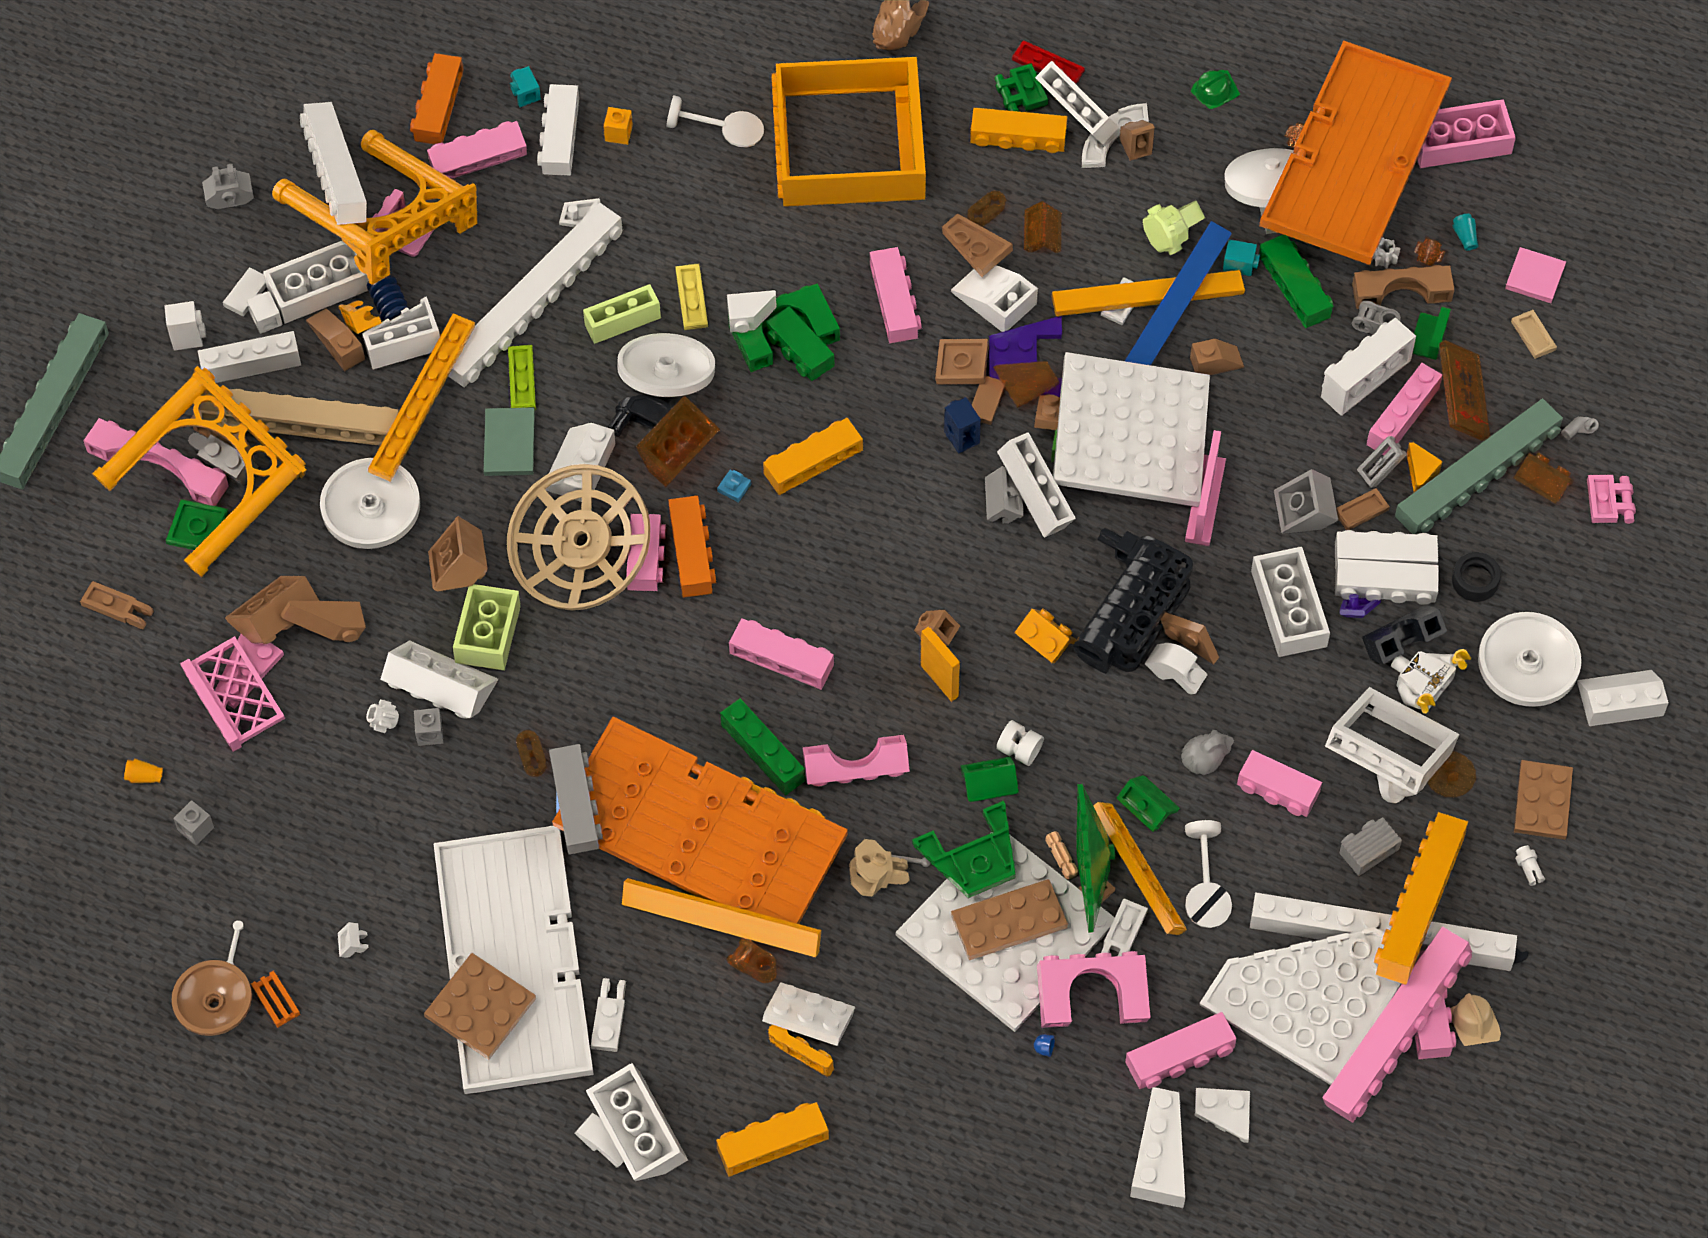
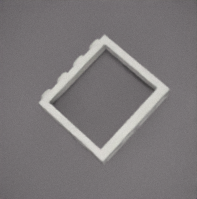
[1325,687,1459,795]

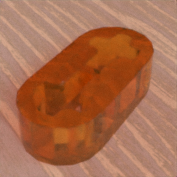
[967,191,1006,227]
[516,730,547,777]

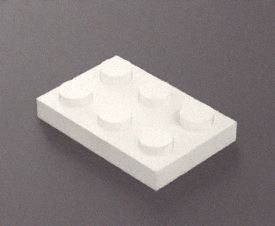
[762,982,855,1046]

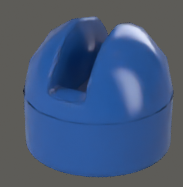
[1034,1034,1055,1057]

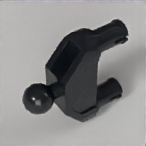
[607,394,680,456]

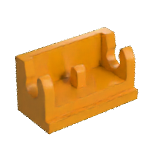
[338,300,382,334]

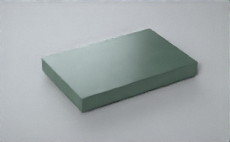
[484,408,535,476]

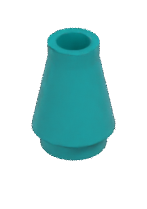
[1452,214,1479,251]

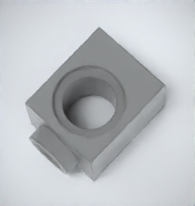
[414,708,443,746]
[173,800,214,845]

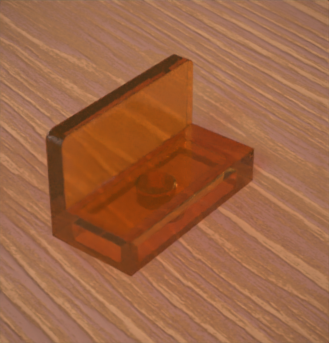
[1024,201,1061,253]

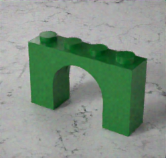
[728,283,840,372]

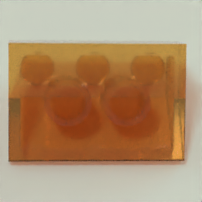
[636,396,720,487]

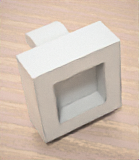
[338,922,368,958]

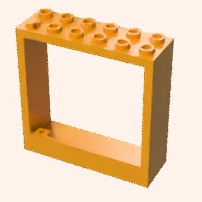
[771,57,926,206]

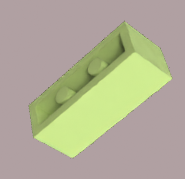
[583,284,661,344]

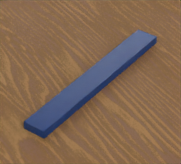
[1125,221,1232,366]

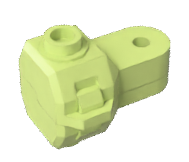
[1143,200,1205,255]

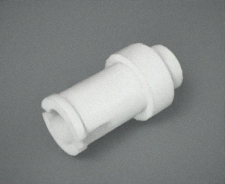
[1515,845,1545,886]

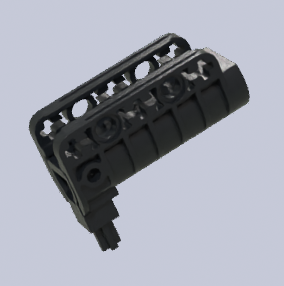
[1073,528,1193,674]

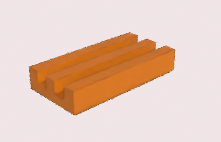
[251,970,300,1028]

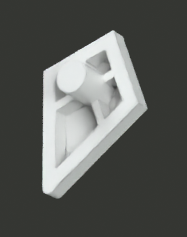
[559,198,600,227]

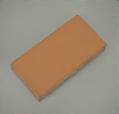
[972,376,1006,425]
[1336,488,1390,530]

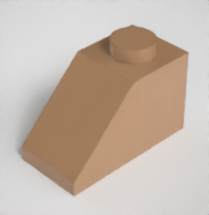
[1119,120,1154,161]
[1190,339,1244,375]

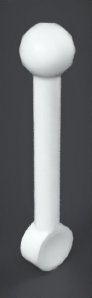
[226,921,244,965]

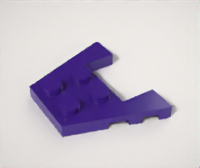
[989,316,1062,397]

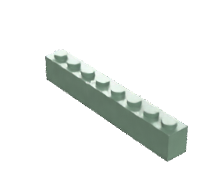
[0,313,109,490]
[1395,398,1563,535]

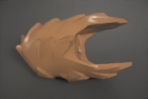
[872,0,929,50]

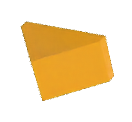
[1407,442,1442,493]

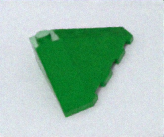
[1076,784,1115,933]

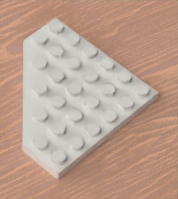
[1200,927,1420,1085]

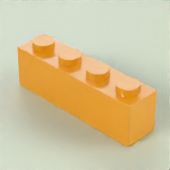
[970,108,1067,153]
[763,418,863,495]
[716,1102,829,1177]

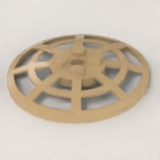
[507,464,650,610]

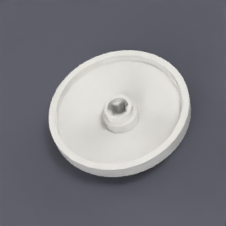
[1225,148,1309,207]
[617,333,715,397]
[320,458,420,549]
[1478,612,1581,707]

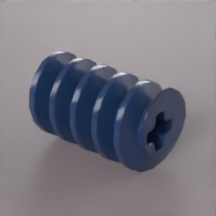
[366,276,410,321]

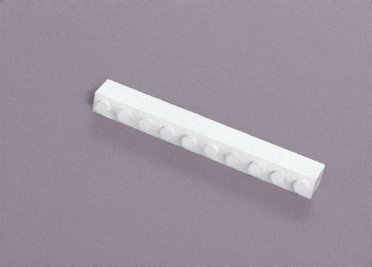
[449,202,622,387]
[1250,893,1517,971]

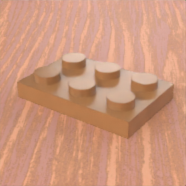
[1514,760,1573,840]

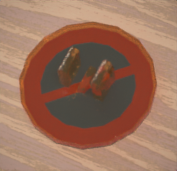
[1427,751,1476,797]

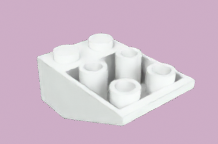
[951,265,1038,332]

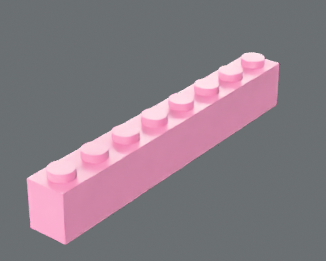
[1322,927,1472,1123]

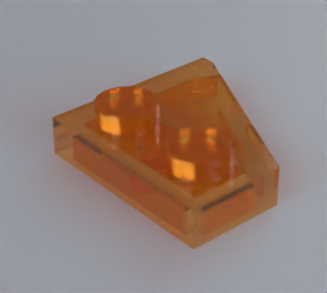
[993,361,1059,408]

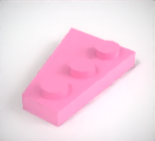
[215,634,284,709]

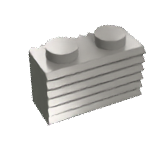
[1339,818,1402,876]

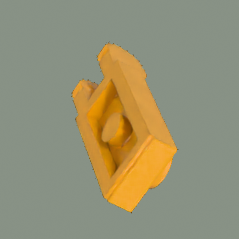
[768,1024,834,1077]

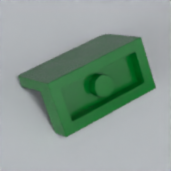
[1412,307,1451,360]
[960,757,1018,802]
[1116,775,1180,832]

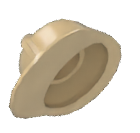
[1450,993,1501,1046]

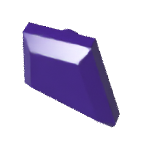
[1340,594,1381,618]

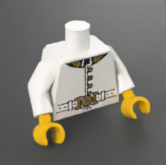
[1391,649,1471,714]

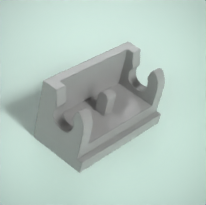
[985,466,1023,524]

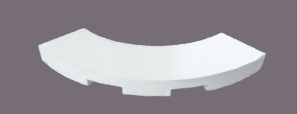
[1082,103,1149,168]

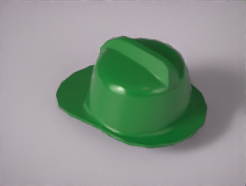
[1191,70,1240,109]

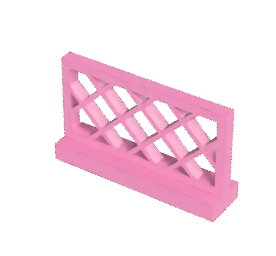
[1185,430,1226,546]
[180,636,285,752]

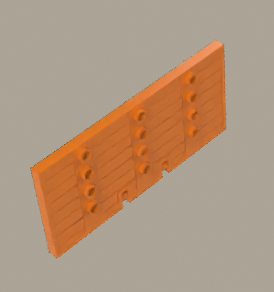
[1259,41,1452,265]
[552,717,848,924]

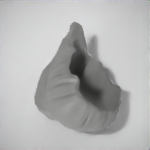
[1181,730,1234,775]

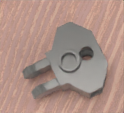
[202,164,254,209]

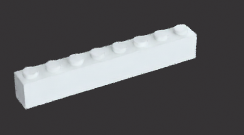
[300,102,366,225]

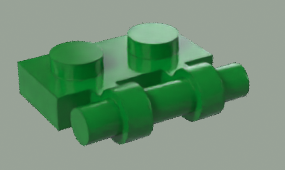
[994,63,1048,112]

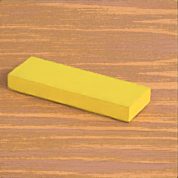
[675,264,708,330]

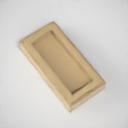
[1511,310,1557,359]

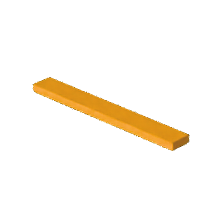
[1051,270,1245,316]
[368,313,475,482]
[622,878,821,957]

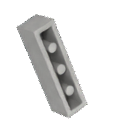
[549,744,603,854]

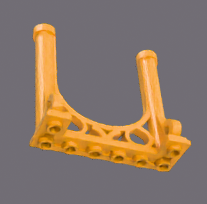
[272,130,477,285]
[92,366,306,578]

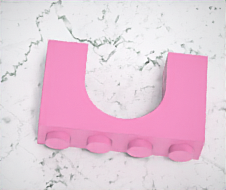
[1037,951,1150,1028]

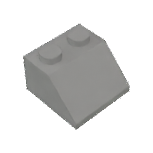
[1274,469,1338,533]

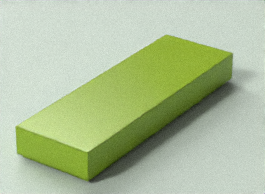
[508,345,536,410]

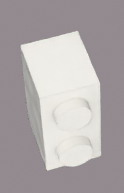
[164,301,206,351]

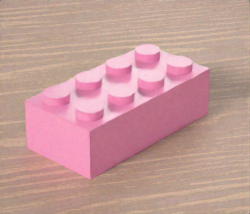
[1417,99,1516,168]

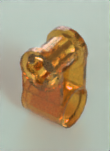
[726,938,777,983]

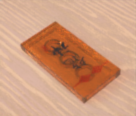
[1439,340,1490,441]

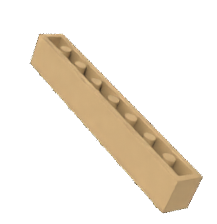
[198,389,398,446]

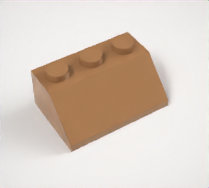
[428,516,488,591]
[225,576,319,644]

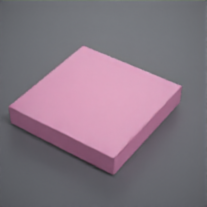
[1505,247,1566,303]

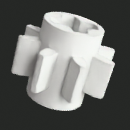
[1373,237,1400,269]
[367,699,399,733]

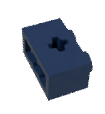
[944,397,981,454]

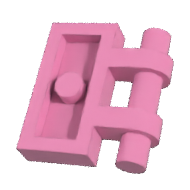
[1587,475,1636,524]

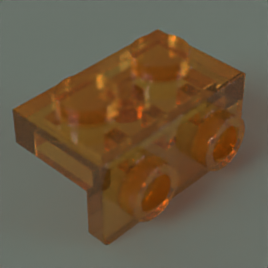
[1514,453,1574,504]

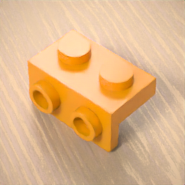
[1014,608,1076,663]

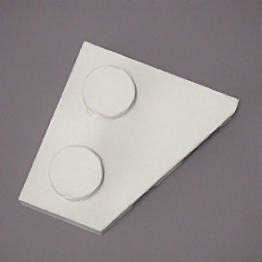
[1195,1088,1250,1143]

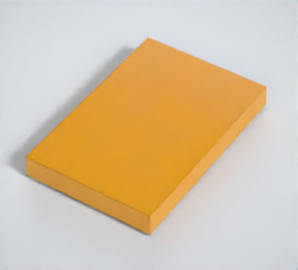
[921,626,960,702]

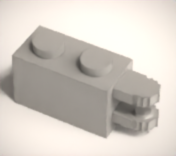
[188,432,259,486]

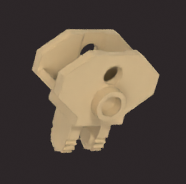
[849,839,910,897]

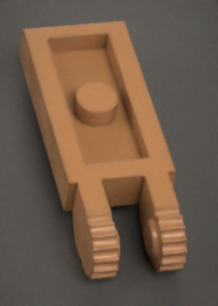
[80,581,154,629]

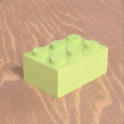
[453,584,520,670]

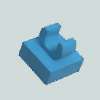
[717,470,751,503]

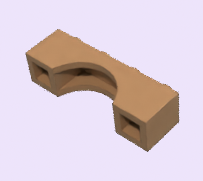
[1352,265,1454,309]

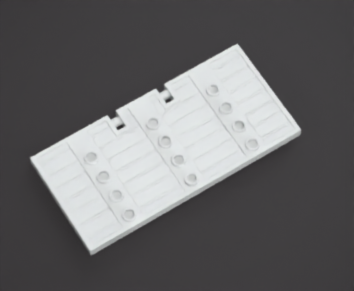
[434,826,594,1094]

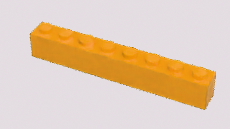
[1374,812,1468,985]

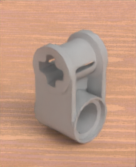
[1352,301,1401,335]

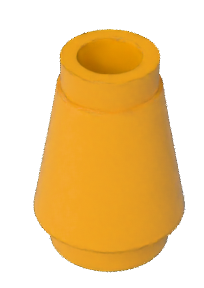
[124,758,163,783]

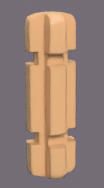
[1046,831,1078,879]

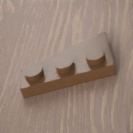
[942,214,1013,277]

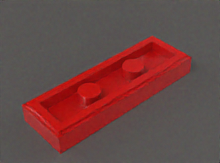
[1012,40,1085,84]

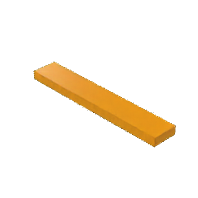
[1094,802,1187,935]

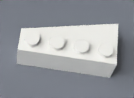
[1130,1087,1185,1208]

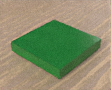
[166,499,229,550]

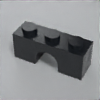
[1362,605,1447,664]

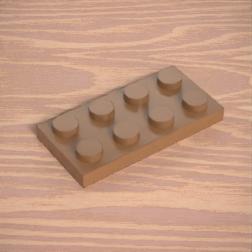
[951,879,1068,961]

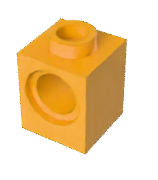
[604,107,633,145]

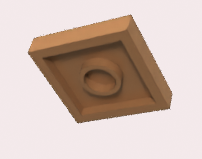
[935,339,989,384]

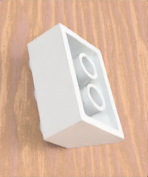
[545,423,615,502]
[1577,670,1668,726]

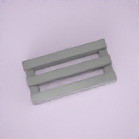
[1357,436,1407,488]

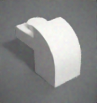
[1145,643,1208,694]

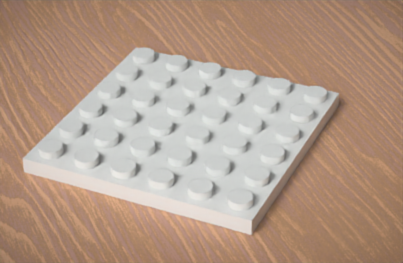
[1053,352,1210,507]
[896,832,1115,1032]

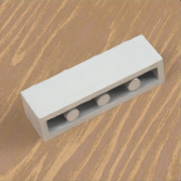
[1035,61,1119,144]
[537,84,579,175]
[198,331,301,383]
[997,432,1076,538]
[1335,530,1438,569]
[1335,559,1438,605]

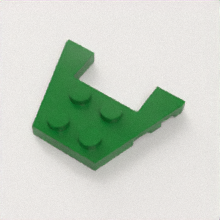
[912,801,1016,899]

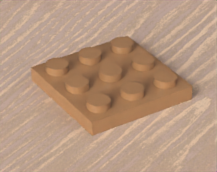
[424,953,536,1060]

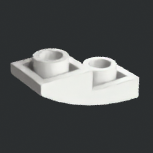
[575,1113,624,1167]

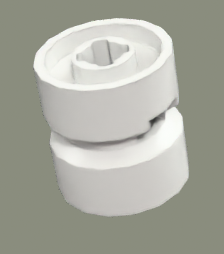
[996,720,1044,766]

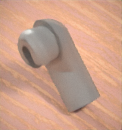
[1561,417,1599,440]

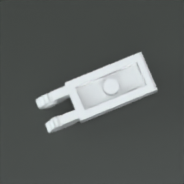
[1101,899,1148,956]
[591,978,626,1052]

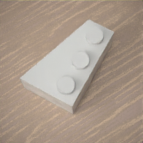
[362,297,440,369]

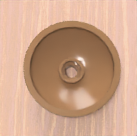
[172,960,252,1036]

